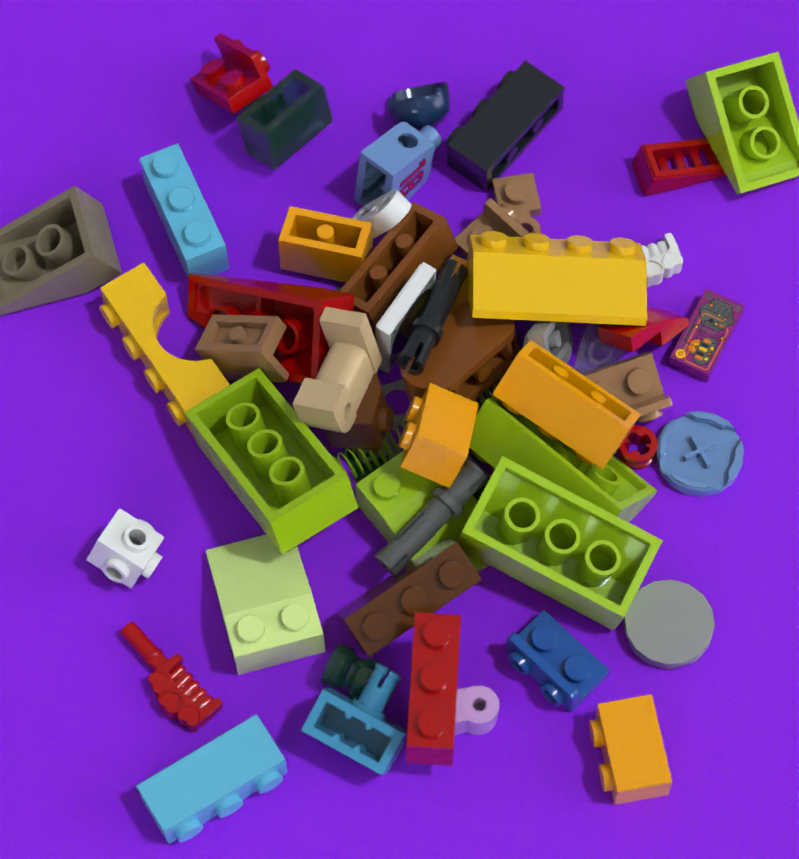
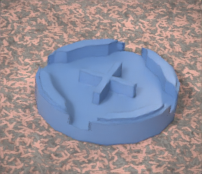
[656,411,744,497]

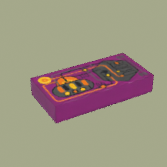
[668,289,745,381]

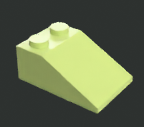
[206,534,325,675]

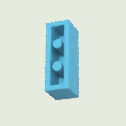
[139,143,230,278]
[136,714,288,844]

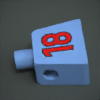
[354,122,442,207]

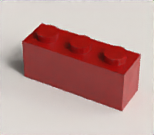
[406,612,461,766]

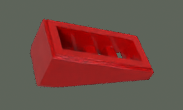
[632,138,727,195]

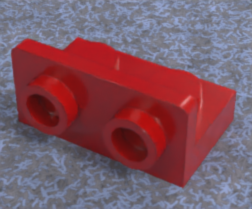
[190,33,273,114]

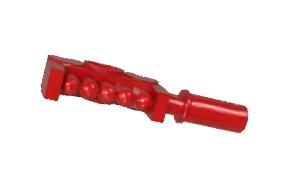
[120,621,223,732]

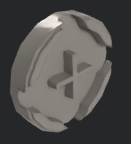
[624,579,715,669]

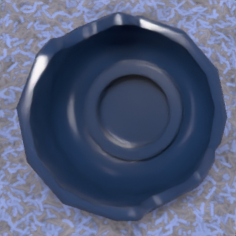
[387,82,451,131]

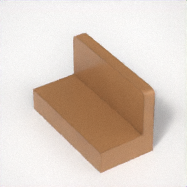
[195,315,290,383]

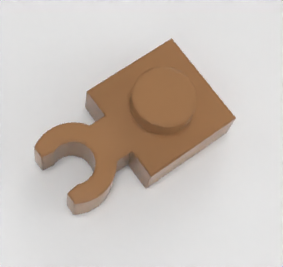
[492,173,541,234]

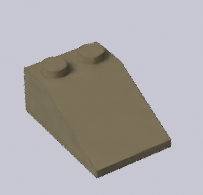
[0,185,122,316]

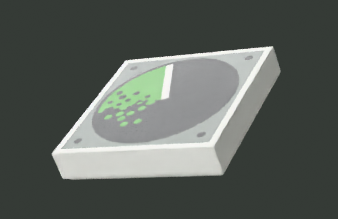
[375,262,436,373]

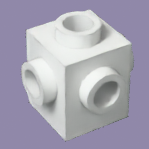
[86,508,165,589]

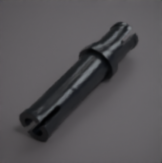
[397,259,469,375]

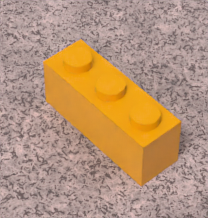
[492,340,641,470]

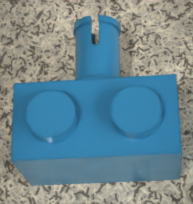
[301,663,407,776]

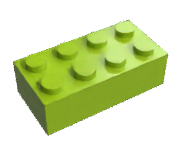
[184,368,359,555]

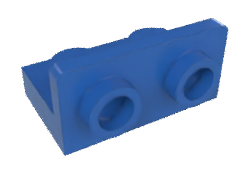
[506,610,610,713]

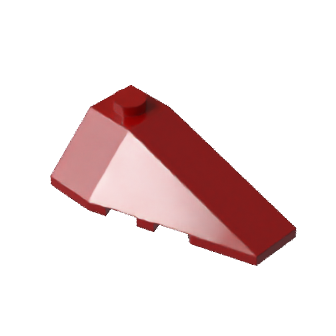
[187,273,354,384]

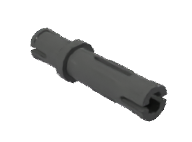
[374,460,489,576]

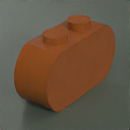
[400,301,520,403]

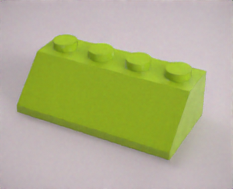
[469,396,657,522]
[457,456,663,631]

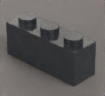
[446,60,564,192]

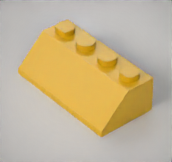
[465,231,647,326]

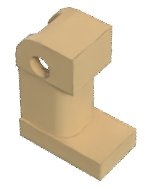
[292,307,382,433]

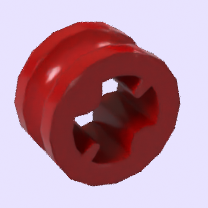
[617,425,658,470]

